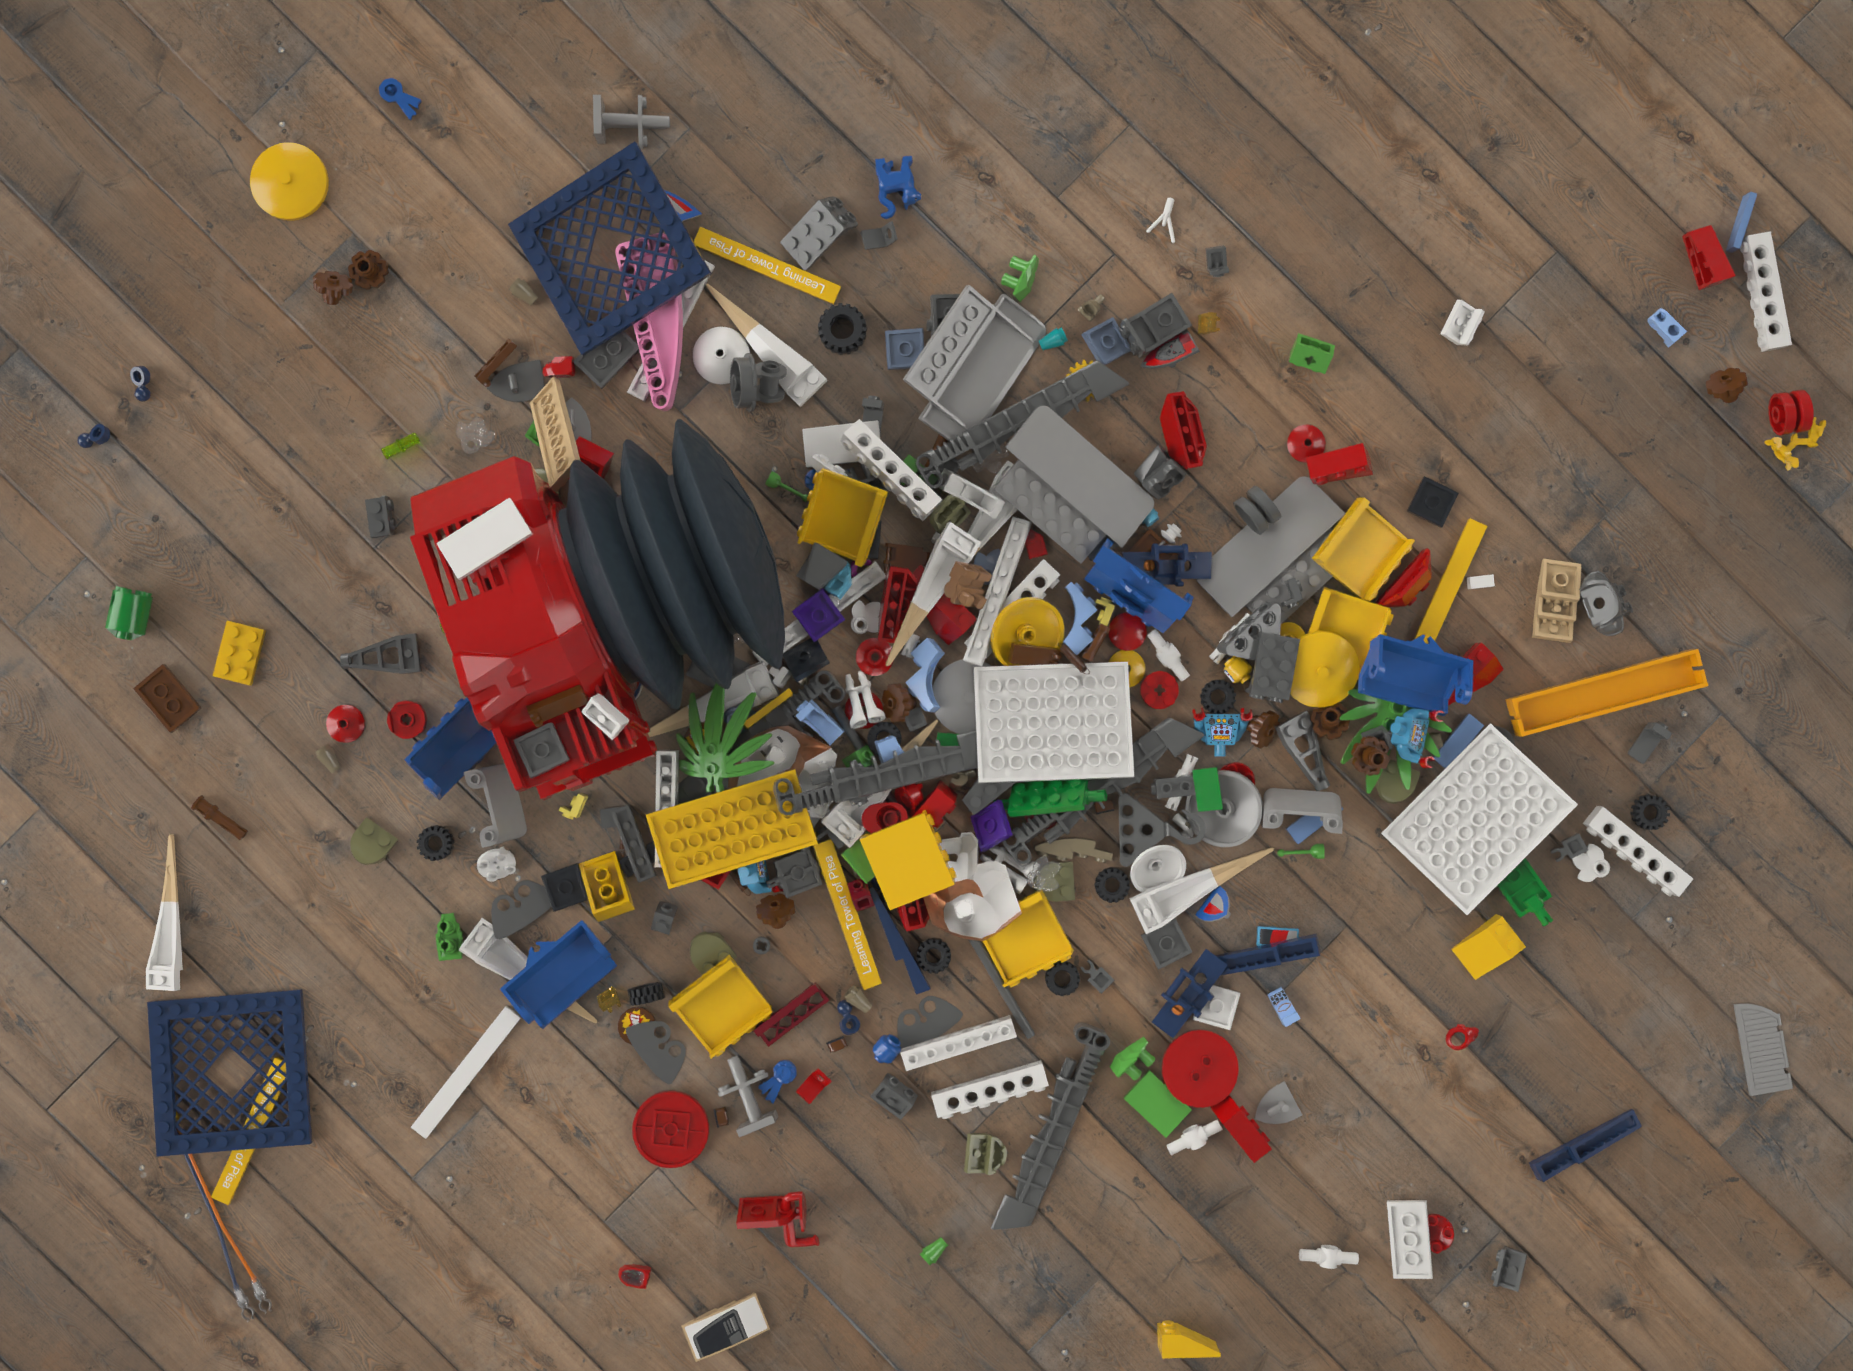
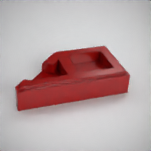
[1025,529,1048,560]

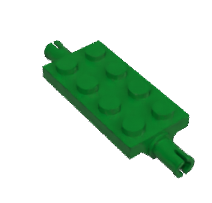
[993,779,1107,817]
[1497,858,1553,927]

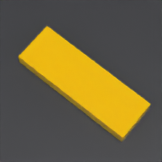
[743,688,793,729]

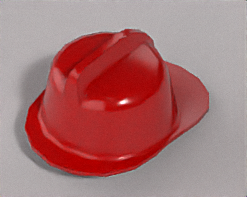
[895,783,924,816]
[862,802,908,833]

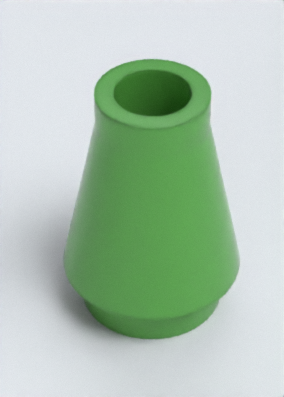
[920,1237,948,1265]

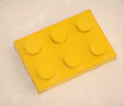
[213,621,266,686]

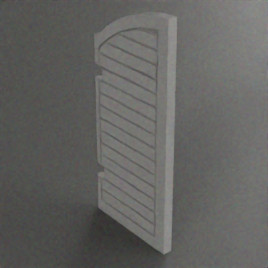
[1733,1003,1793,1096]

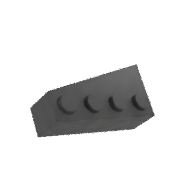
[962,779,1016,815]

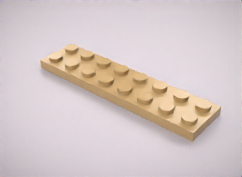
[530,376,581,492]

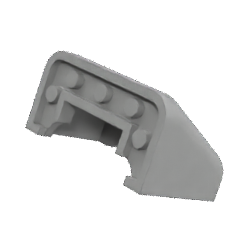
[464,763,527,848]
[1261,788,1343,834]

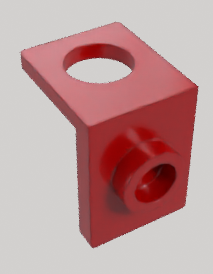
[796,1068,832,1104]

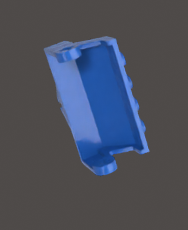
[1084,538,1194,633]
[1358,634,1473,716]
[404,697,496,800]
[500,920,618,1029]

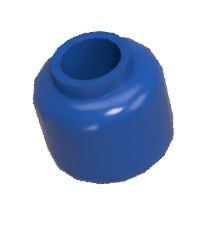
[873,1034,901,1063]

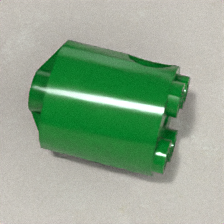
[105,586,153,640]

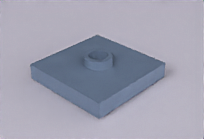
[1082,317,1131,365]
[885,328,924,370]

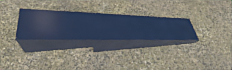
[869,886,931,995]
[1205,933,1321,978]
[1528,1109,1642,1182]

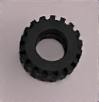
[818,303,867,355]

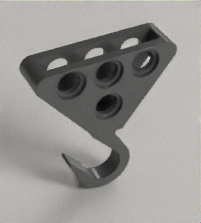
[1217,602,1281,660]
[1119,793,1206,867]

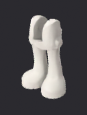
[845,670,886,729]
[980,845,1039,895]

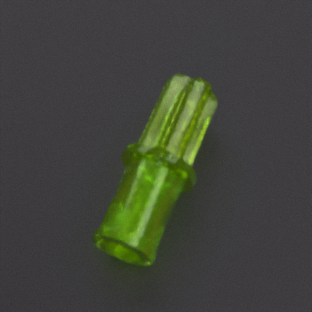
[381,433,420,459]

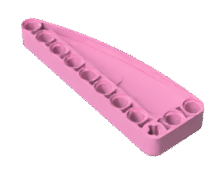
[615,233,683,411]

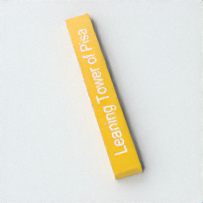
[694,227,841,305]
[813,839,882,990]
[211,1057,286,1205]

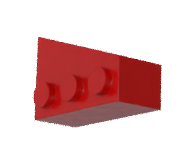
[1682,225,1736,290]
[1306,443,1373,485]
[908,780,958,829]
[1210,1095,1272,1163]

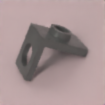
[860,221,898,250]

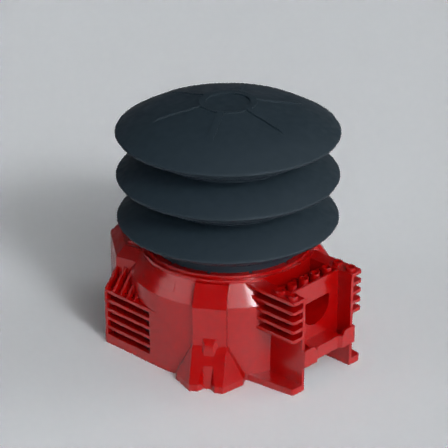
[410,419,785,800]

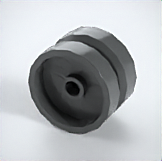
[1233,485,1282,535]

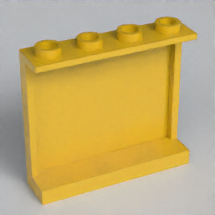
[796,468,888,567]
[1312,497,1415,602]
[1308,587,1394,680]
[860,810,957,910]
[983,889,1074,987]
[668,955,773,1059]

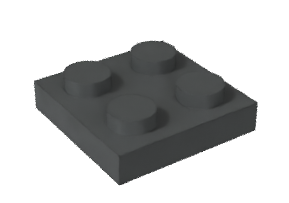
[514,722,570,779]
[1141,918,1193,970]

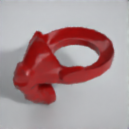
[1445,1024,1479,1051]

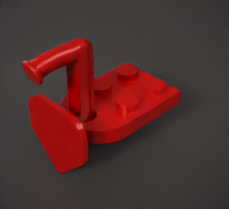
[736,1191,820,1247]

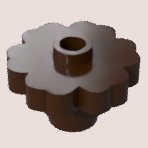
[348,250,389,290]
[313,271,353,305]
[1706,368,1748,403]
[882,683,916,723]
[1310,703,1350,740]
[1246,710,1280,749]
[1351,736,1390,776]
[756,893,796,929]

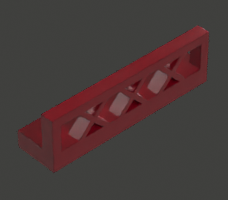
[754,982,830,1047]

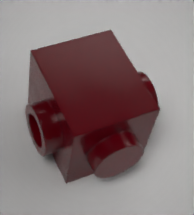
[847,879,875,912]

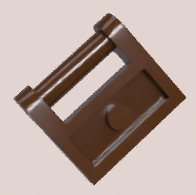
[1082,623,1110,663]

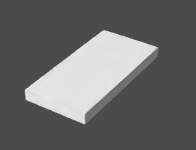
[802,420,881,468]
[436,497,533,580]
[1387,1200,1433,1279]

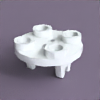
[477,846,516,882]

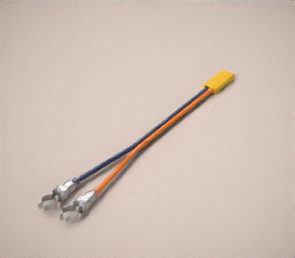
[176,1110,272,1322]

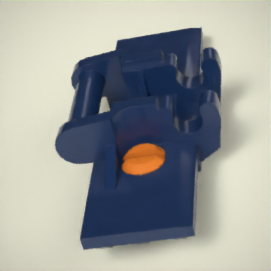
[1122,543,1212,587]
[1152,949,1228,1038]

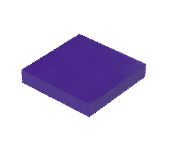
[792,589,846,642]
[970,800,1013,852]

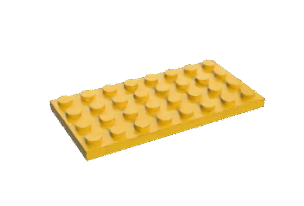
[646,769,818,889]

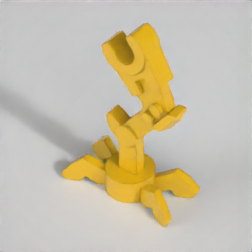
[1764,417,1826,471]

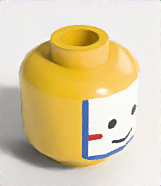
[1224,656,1252,684]

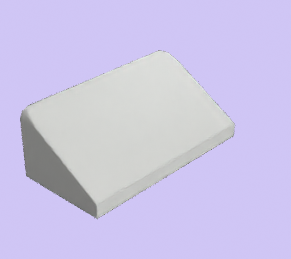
[582,694,629,740]

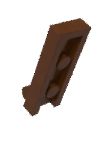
[474,339,517,387]
[1008,643,1062,665]
[526,685,589,727]

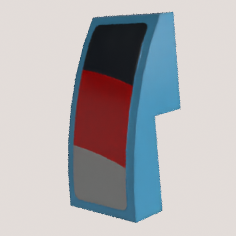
[1256,926,1299,946]

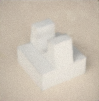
[768,667,792,688]

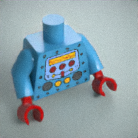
[1192,708,1253,756]
[1391,708,1444,769]
[738,860,783,894]

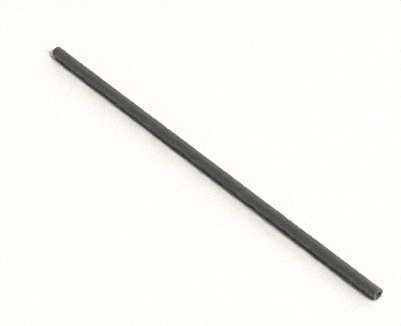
[832,705,1035,1039]

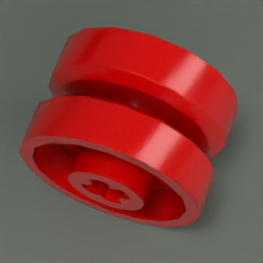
[1768,389,1814,436]

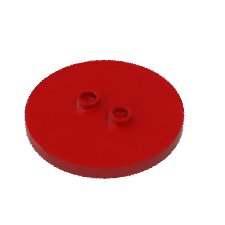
[1162,1029,1239,1108]
[632,1090,710,1168]

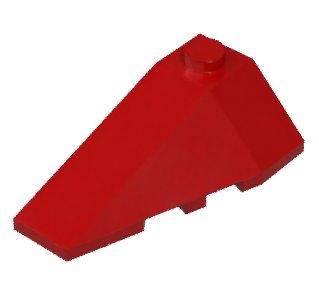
[913,565,977,645]
[1448,642,1504,705]

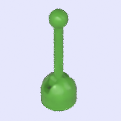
[765,471,808,502]
[1277,843,1325,859]

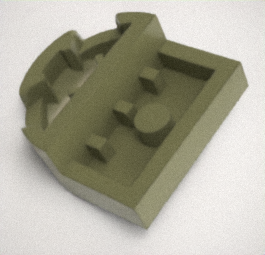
[930,495,971,535]
[1374,758,1421,804]
[350,817,398,865]
[1033,861,1075,902]
[689,931,737,975]
[964,1133,1007,1175]

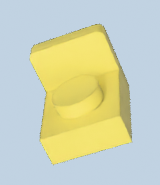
[1095,597,1115,626]
[559,793,588,820]

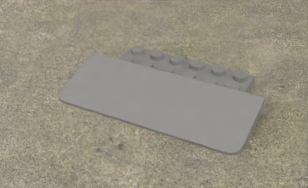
[903,285,1046,442]
[993,406,1154,563]
[1196,476,1345,623]

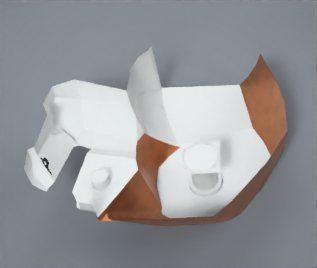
[727,726,837,818]
[923,832,1022,941]

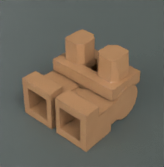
[944,561,992,609]

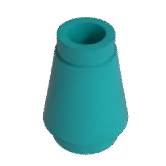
[1039,327,1068,351]

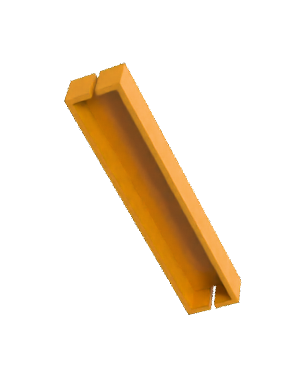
[1505,649,1708,737]

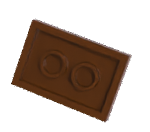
[133,664,202,733]

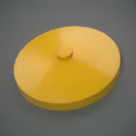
[250,143,329,221]
[990,597,1065,666]
[1290,631,1359,708]

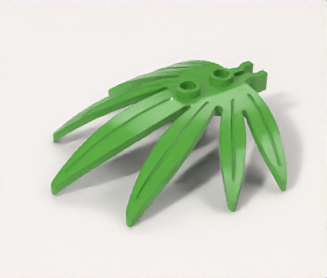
[676,683,775,792]
[1339,689,1452,794]

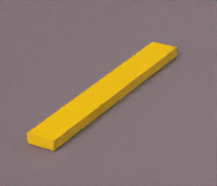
[1413,518,1487,644]

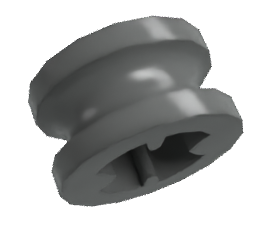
[753,937,770,955]

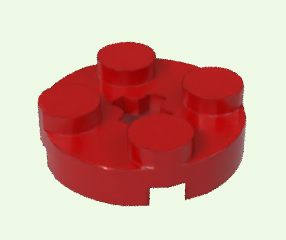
[1140,671,1179,709]
[387,701,427,739]

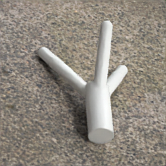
[1146,198,1175,243]

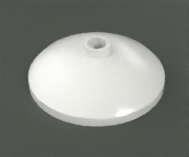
[693,327,750,385]
[1130,845,1186,892]

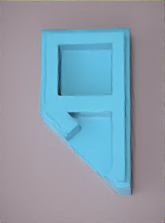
[824,562,852,600]

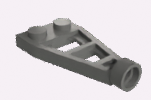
[340,633,422,674]
[1275,711,1330,791]

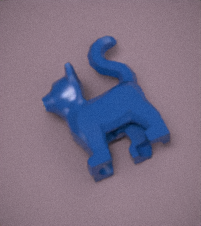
[875,156,922,219]

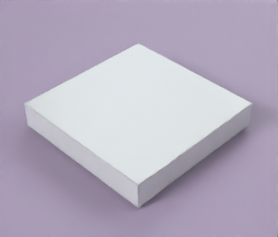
[1193,982,1241,1030]

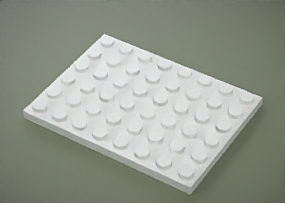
[973,662,1134,783]
[1381,723,1578,915]

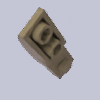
[1034,837,1113,863]

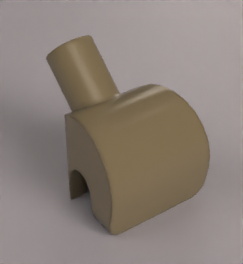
[1078,294,1105,322]
[949,769,976,791]

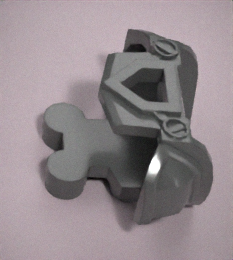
[1579,571,1633,636]

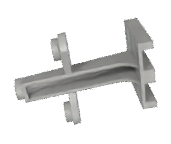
[593,95,670,149]
[718,1055,779,1138]

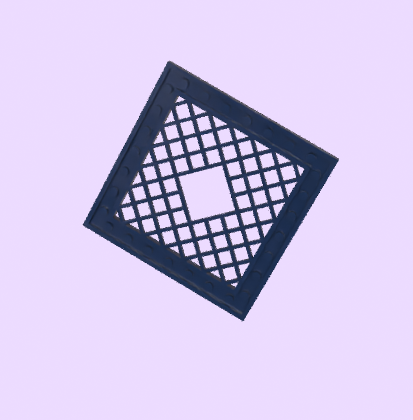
[508,141,712,356]
[147,989,312,1157]

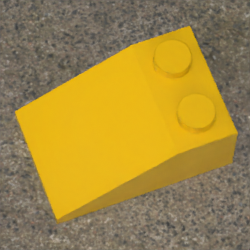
[579,851,635,922]
[1451,914,1526,980]
[1157,1320,1221,1359]

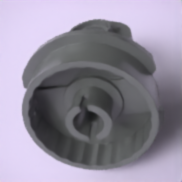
[730,353,787,412]

